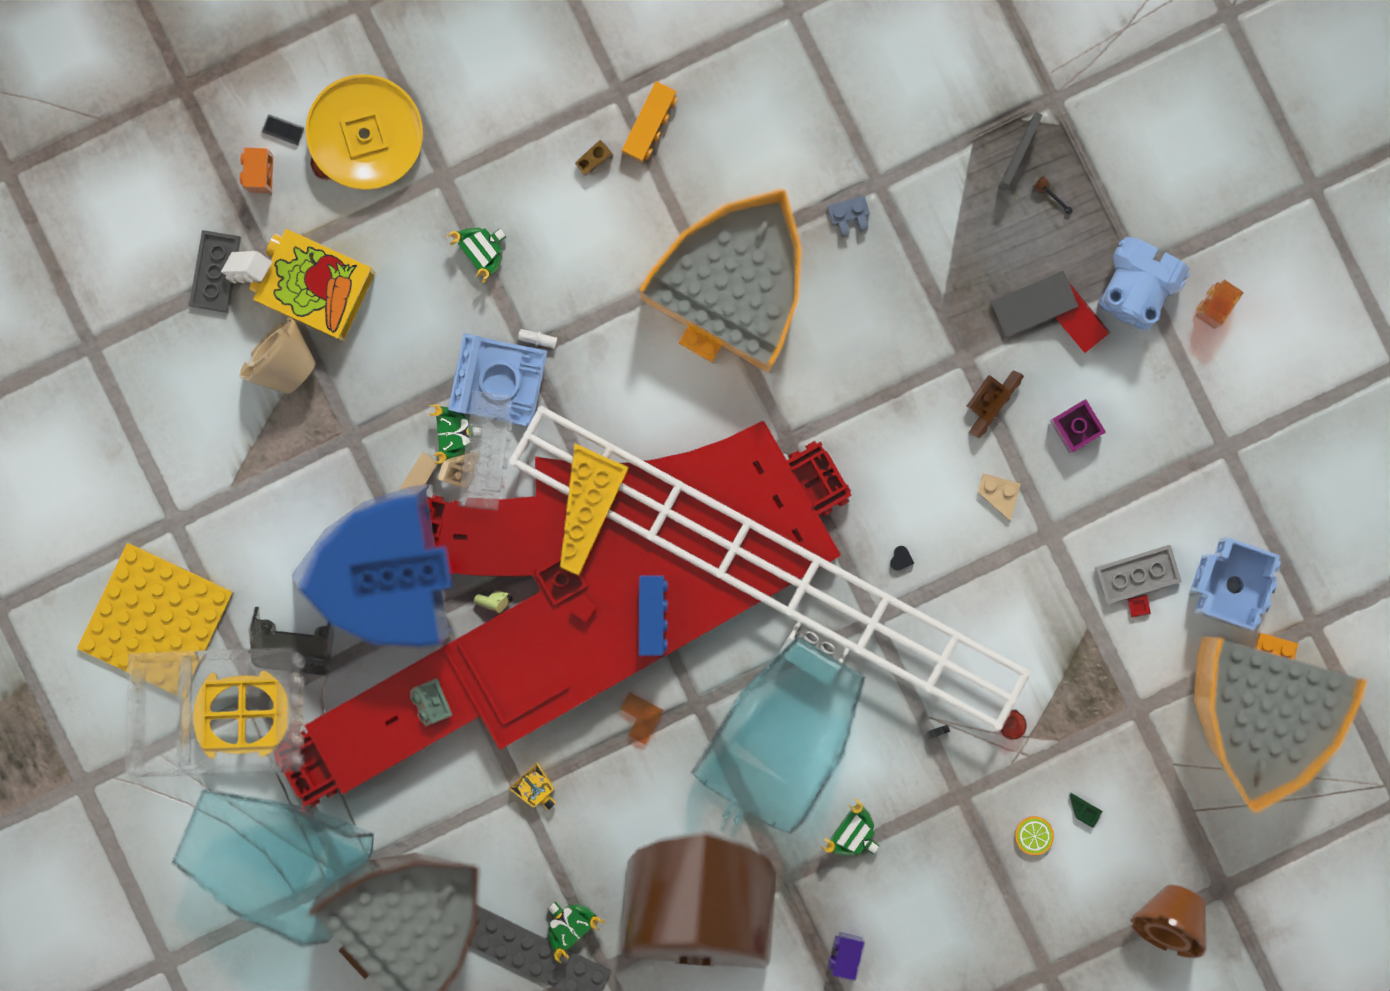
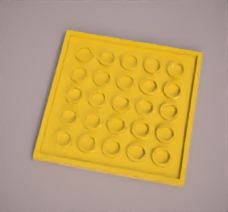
[77,543,234,698]

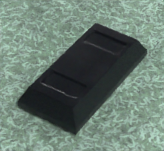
[261,114,304,146]

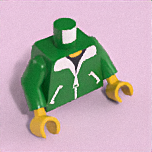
[428,404,482,465]
[547,901,605,963]

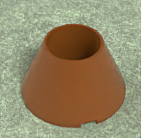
[1130,885,1206,958]

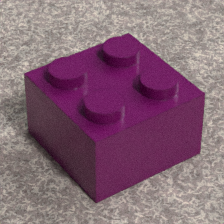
[1049,399,1106,454]

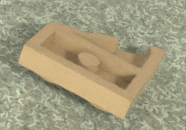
[438,452,480,489]
[977,473,1021,520]

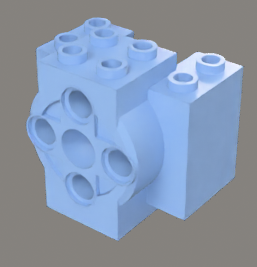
[1190,537,1281,631]

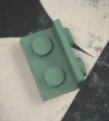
[410,679,452,727]

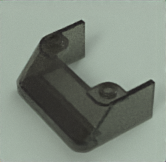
[249,607,334,675]

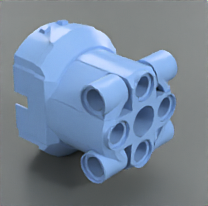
[1098,237,1190,330]

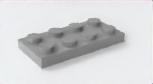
[1095,545,1182,605]

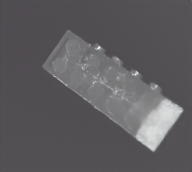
[459,391,513,510]

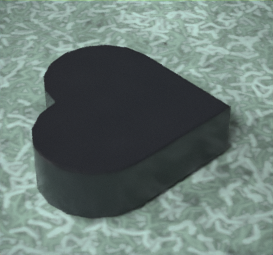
[890,546,914,571]
[927,725,951,739]

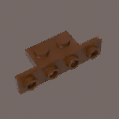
[966,370,1024,438]

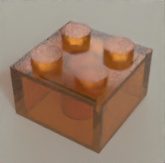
[1195,279,1244,329]

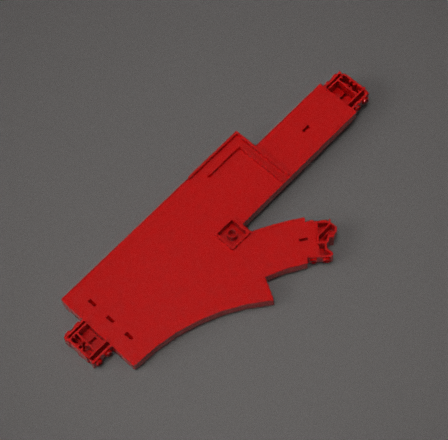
[274,421,852,808]

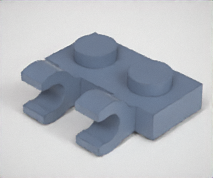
[827,195,870,237]

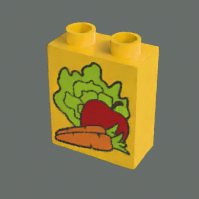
[249,229,376,342]

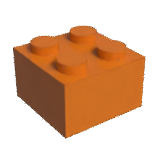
[240,148,274,193]

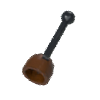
[1033,176,1073,214]

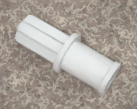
[518,329,557,349]

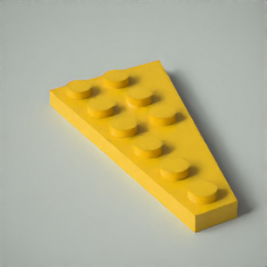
[560,443,628,575]

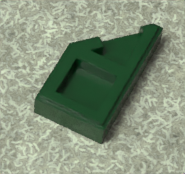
[1069,792,1103,828]

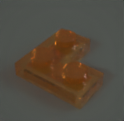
[620,692,663,744]

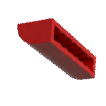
[1055,281,1110,353]

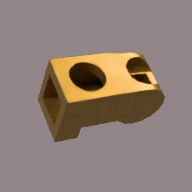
[575,140,614,176]

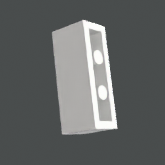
[221,251,272,283]

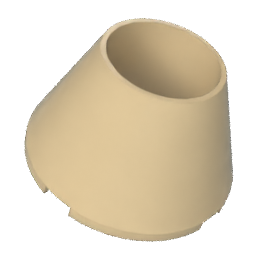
[239,318,315,394]

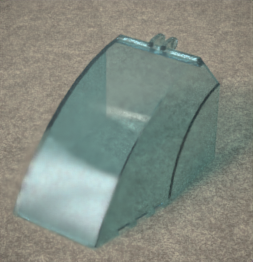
[691,636,865,834]
[172,789,374,947]

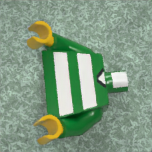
[446,227,507,283]
[820,798,879,856]

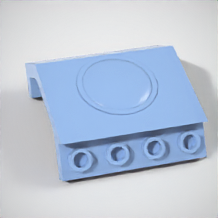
[448,333,547,426]

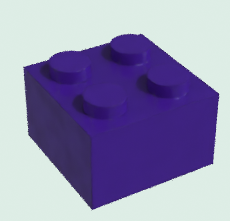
[828,932,865,981]

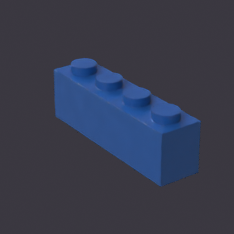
[639,576,668,656]

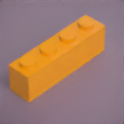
[622,81,678,163]

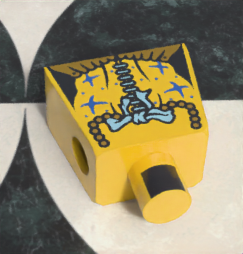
[509,762,556,810]

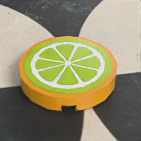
[1015,816,1054,855]

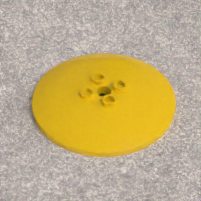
[306,74,423,190]

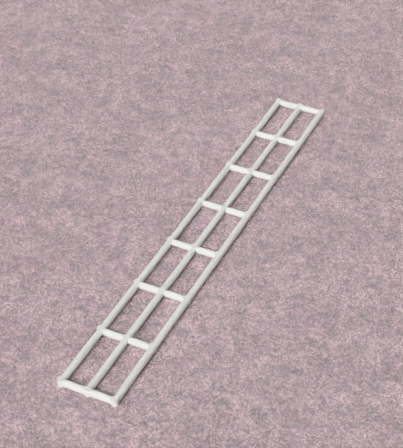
[509,406,1031,730]

